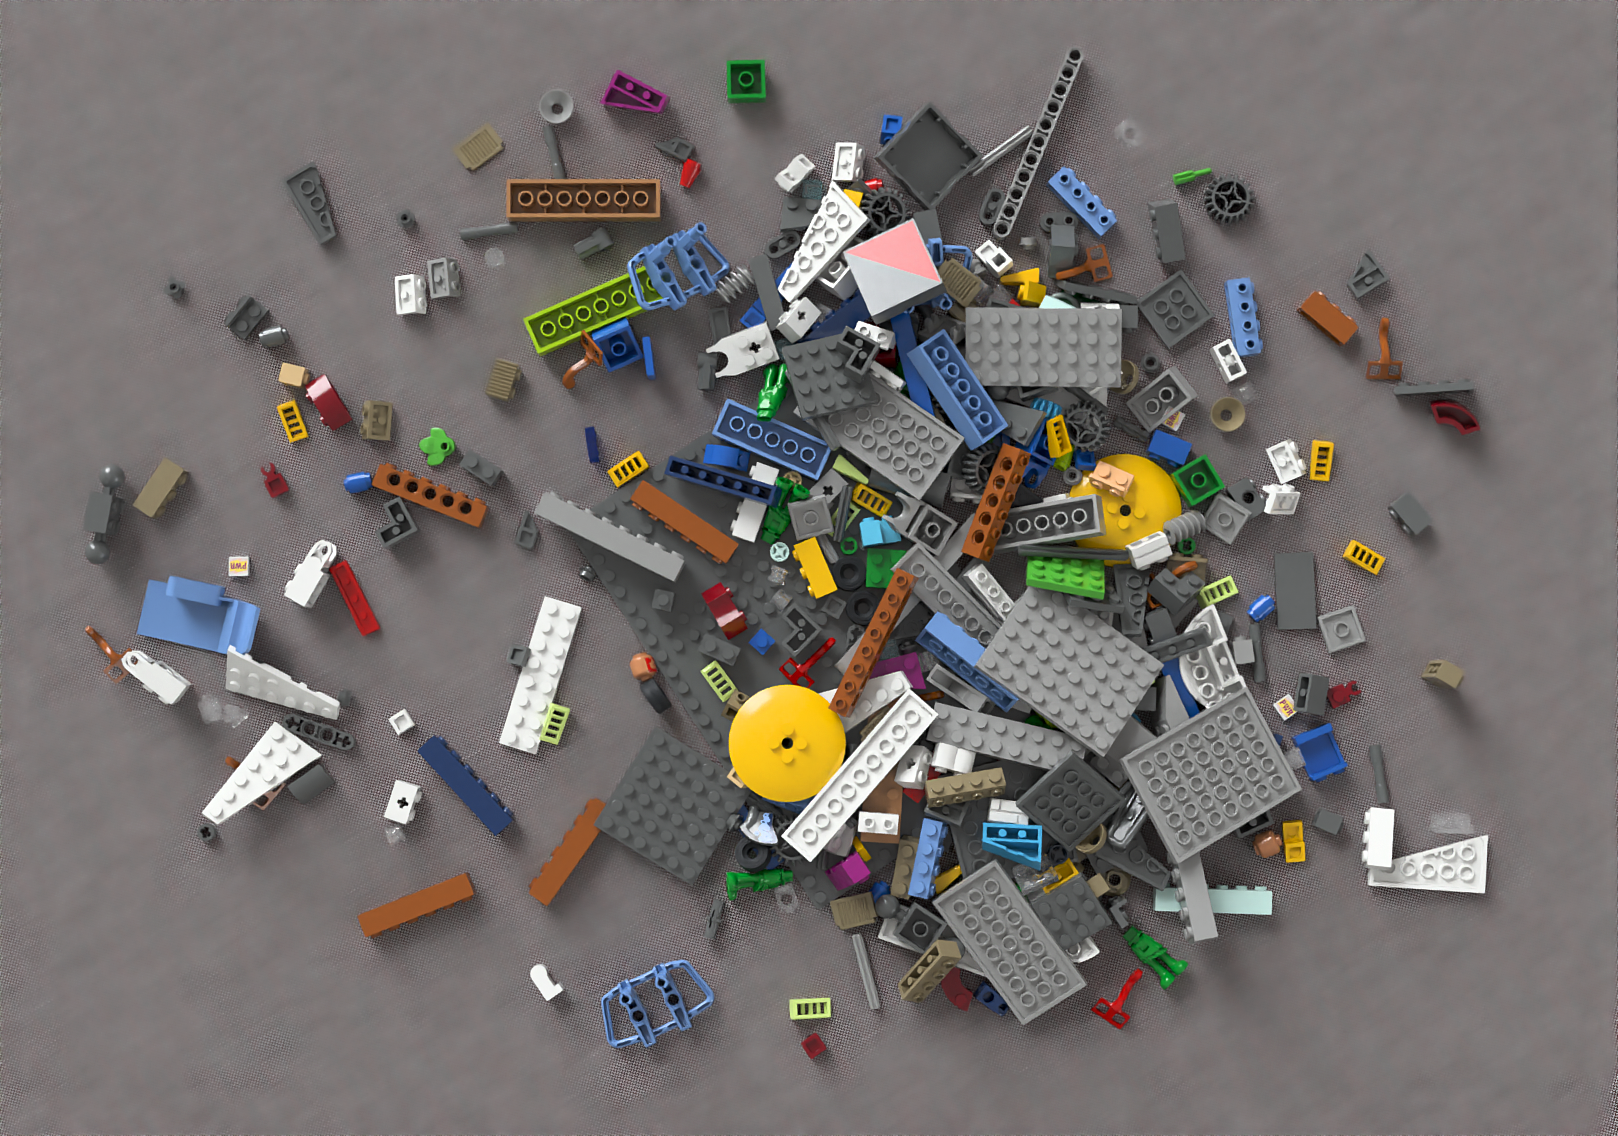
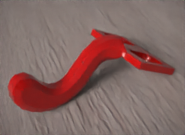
[779,637,836,689]
[1091,968,1143,1029]

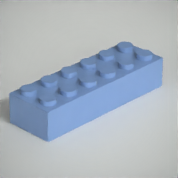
[907,329,1008,450]
[712,398,831,482]
[915,611,1019,713]

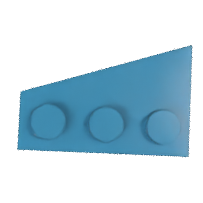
[982,823,1042,871]

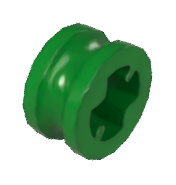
[840,537,858,555]
[1177,537,1196,555]

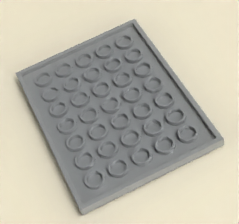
[974,586,1164,759]
[1119,687,1302,864]

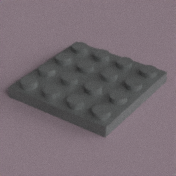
[782,334,877,421]
[1015,750,1126,852]

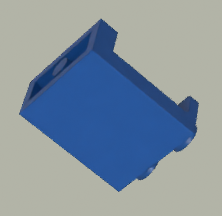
[1291,723,1348,783]

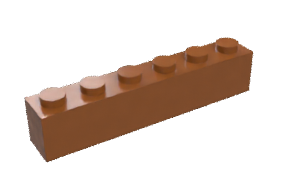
[630,480,739,565]
[528,797,606,906]
[357,872,476,939]

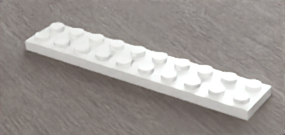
[781,689,939,862]

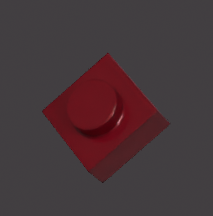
[800,1032,827,1059]

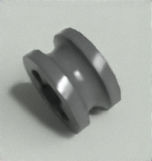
[197,823,216,841]

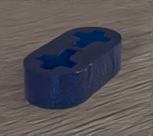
[585,426,600,463]

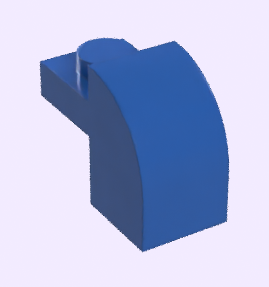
[703,444,750,472]

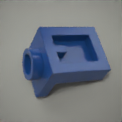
[880,114,903,145]

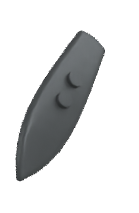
[1106,787,1149,849]

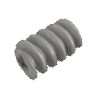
[715,263,755,304]
[1163,510,1206,545]

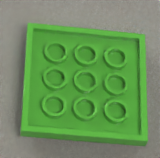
[1026,556,1105,600]

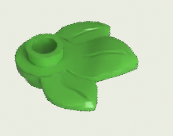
[419,428,456,466]

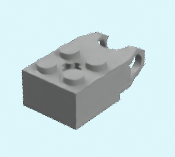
[882,491,957,556]

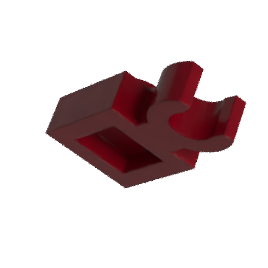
[260,462,290,499]
[1326,681,1361,709]

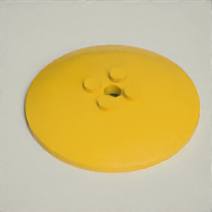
[1069,454,1182,567]
[729,685,846,802]

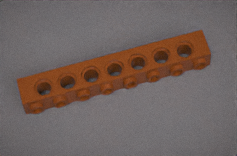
[828,568,919,718]

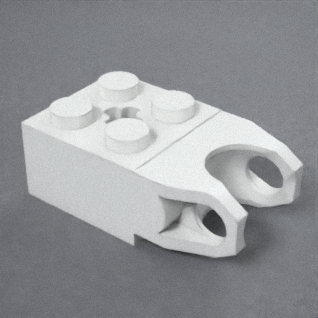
[706,321,780,378]
[284,540,337,608]
[121,650,192,705]

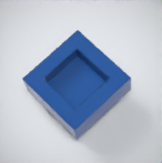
[739,306,766,328]
[1073,450,1096,471]
[749,628,775,655]

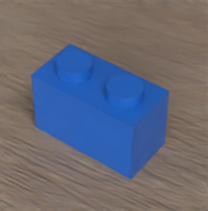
[1146,429,1192,468]

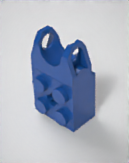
[1015,418,1058,489]

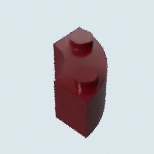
[305,374,352,431]
[1429,399,1481,435]
[701,582,748,640]
[940,966,973,1012]

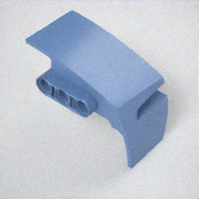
[137,576,260,656]

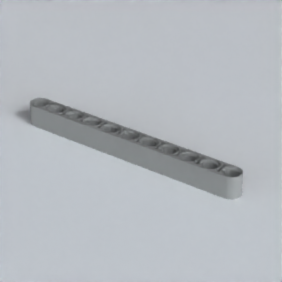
[992,46,1084,241]
[834,513,975,675]

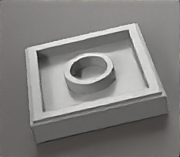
[1203,492,1252,545]
[787,494,834,541]
[1316,605,1366,653]

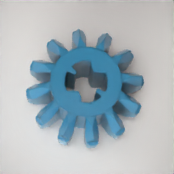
[1029,397,1062,424]

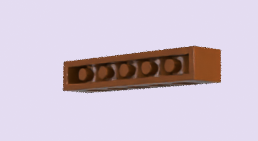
[961,443,1031,562]
[372,463,489,529]

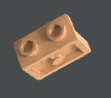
[1089,460,1134,498]

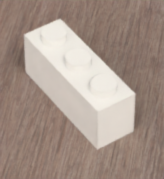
[1362,807,1394,870]

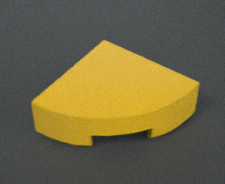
[852,836,871,862]

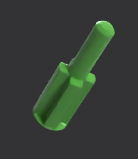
[1173,168,1212,186]

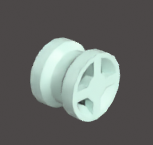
[770,542,789,562]

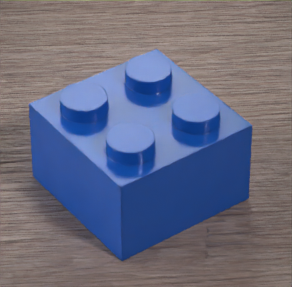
[591,317,644,373]

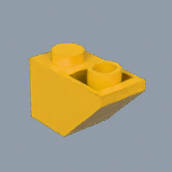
[1017,280,1046,307]

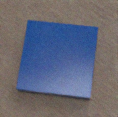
[642,336,656,380]

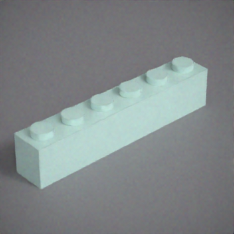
[1153,883,1272,915]

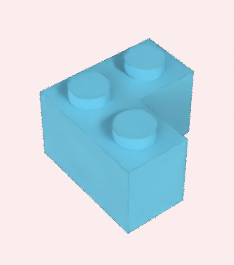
[859,515,901,548]

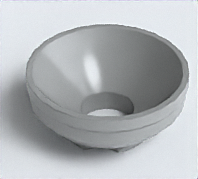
[539,89,574,124]

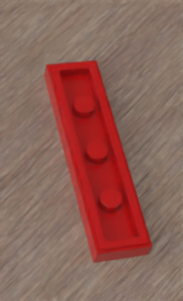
[329,560,381,637]

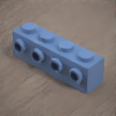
[1046,166,1117,240]
[1224,277,1263,358]
[908,818,948,899]

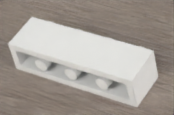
[730,462,779,543]

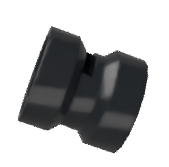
[1047,844,1068,864]

